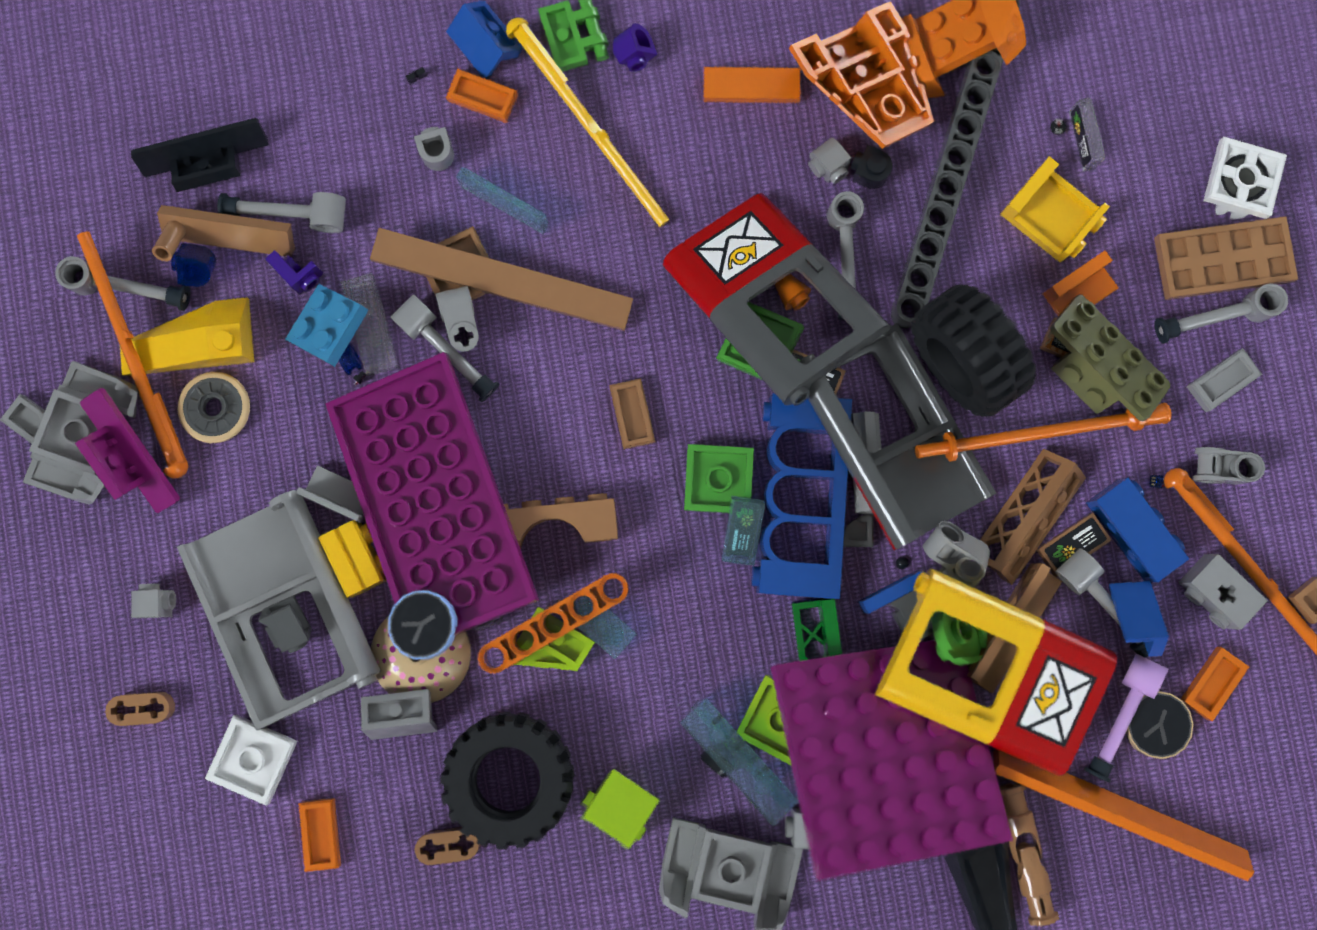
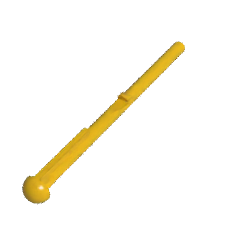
[506,17,670,228]

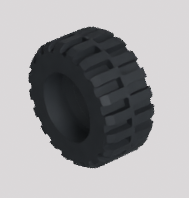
[911,285,1036,417]
[440,712,574,850]

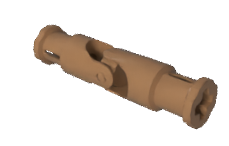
[999,782,1059,926]

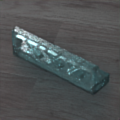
[680,698,798,825]

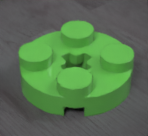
[930,611,988,666]

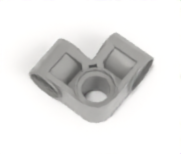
[922,521,990,588]

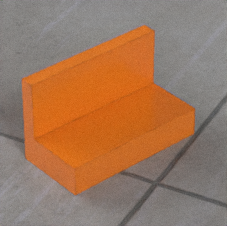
[1042,250,1119,317]

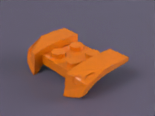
[901,0,1026,98]

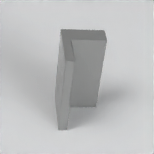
[296,465,366,523]
[361,689,437,740]

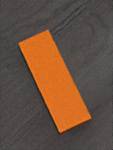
[703,67,800,103]

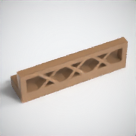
[980,448,1086,585]
[967,563,1063,694]

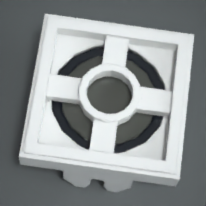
[1203,137,1287,219]

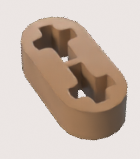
[105,692,175,726]
[415,827,481,865]

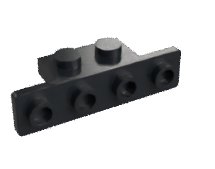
[131,118,269,192]

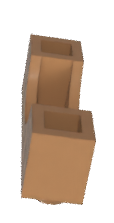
[504,493,619,549]

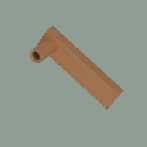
[152,205,295,261]

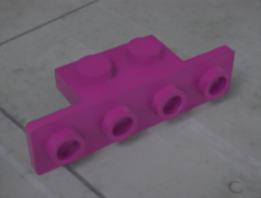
[75,388,180,513]

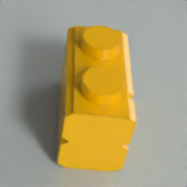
[318,520,387,598]

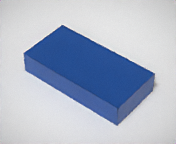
[857,571,922,614]

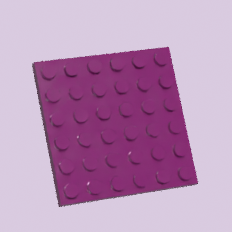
[770,640,1013,881]

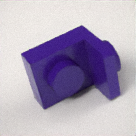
[265,250,323,295]

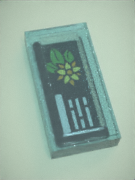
[721,496,765,566]

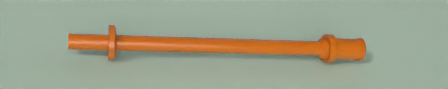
[915,403,1172,462]

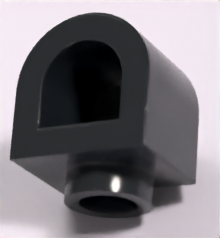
[850,145,893,189]

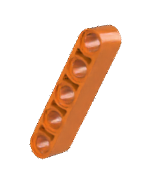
[478,573,629,674]

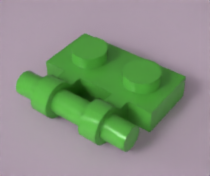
[538,0,609,72]

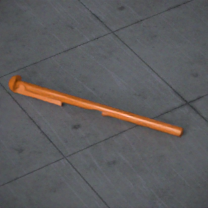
[77,231,189,479]
[1164,468,1317,656]

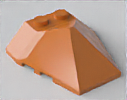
[789,1,934,149]

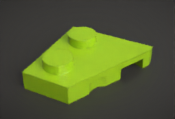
[513,607,595,671]

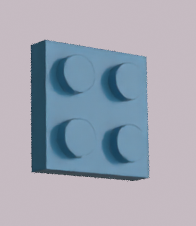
[285,284,369,367]

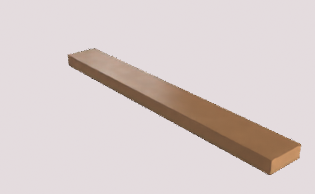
[370,228,633,331]

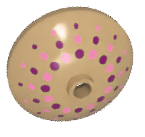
[371,615,471,703]

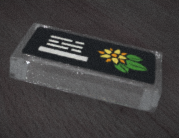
[1069,97,1106,172]

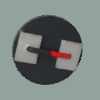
[1050,119,1066,135]

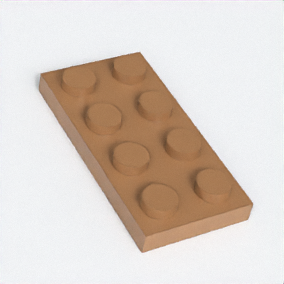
[1154,216,1298,300]

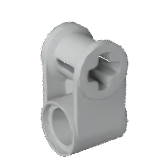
[435,286,479,352]
[1193,447,1265,485]

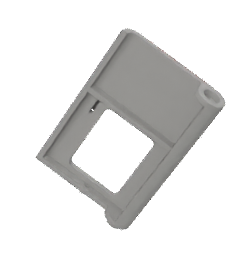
[177,490,381,731]

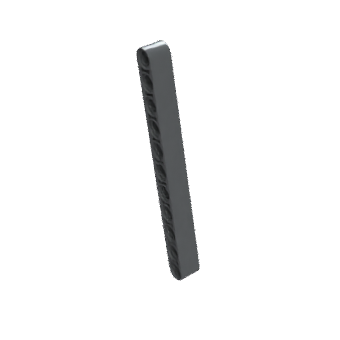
[890,0,1020,329]

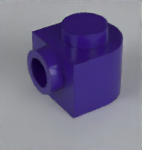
[613,23,657,72]

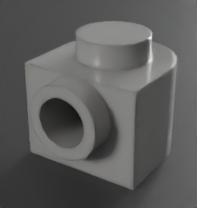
[414,127,454,171]
[808,137,851,184]
[131,584,176,618]

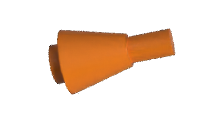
[774,274,811,311]

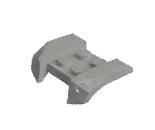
[23,361,138,505]
[659,817,803,930]

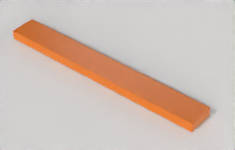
[993,748,1254,881]

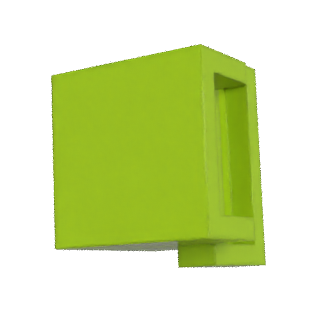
[580,769,660,849]

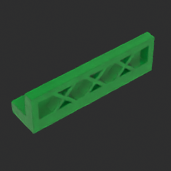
[791,599,842,661]

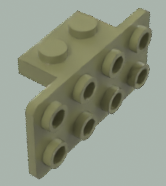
[1050,295,1170,422]

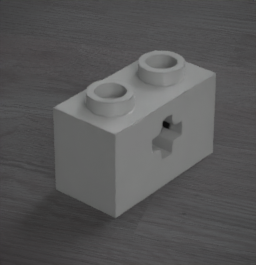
[1178,554,1268,630]

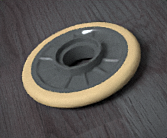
[178,372,250,443]

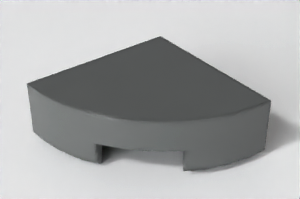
[843,514,874,547]

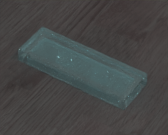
[456,167,549,234]

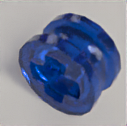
[339,343,364,376]

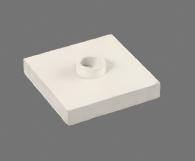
[205,715,298,806]

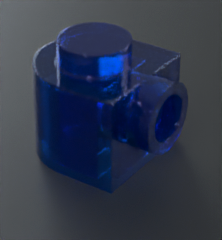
[171,243,217,287]

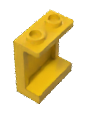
[1000,156,1110,262]

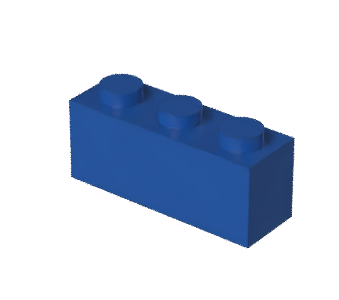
[1086,477,1189,583]

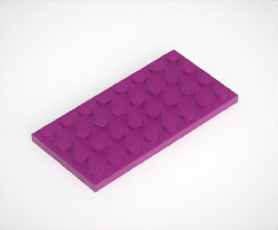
[325,352,539,635]

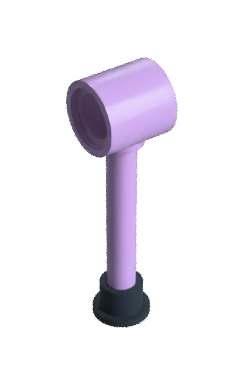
[1084,654,1169,783]

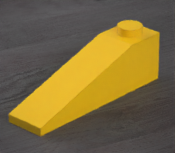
[120,298,254,376]

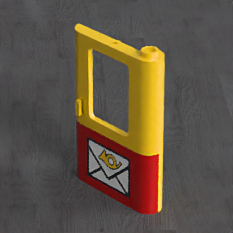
[874,569,1118,776]

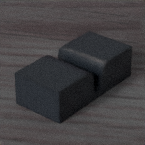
[406,67,427,84]

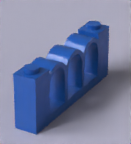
[751,393,852,599]

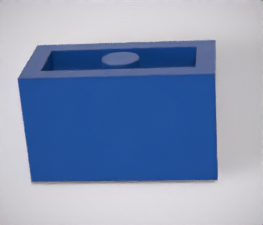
[446,0,524,79]
[1108,581,1169,657]

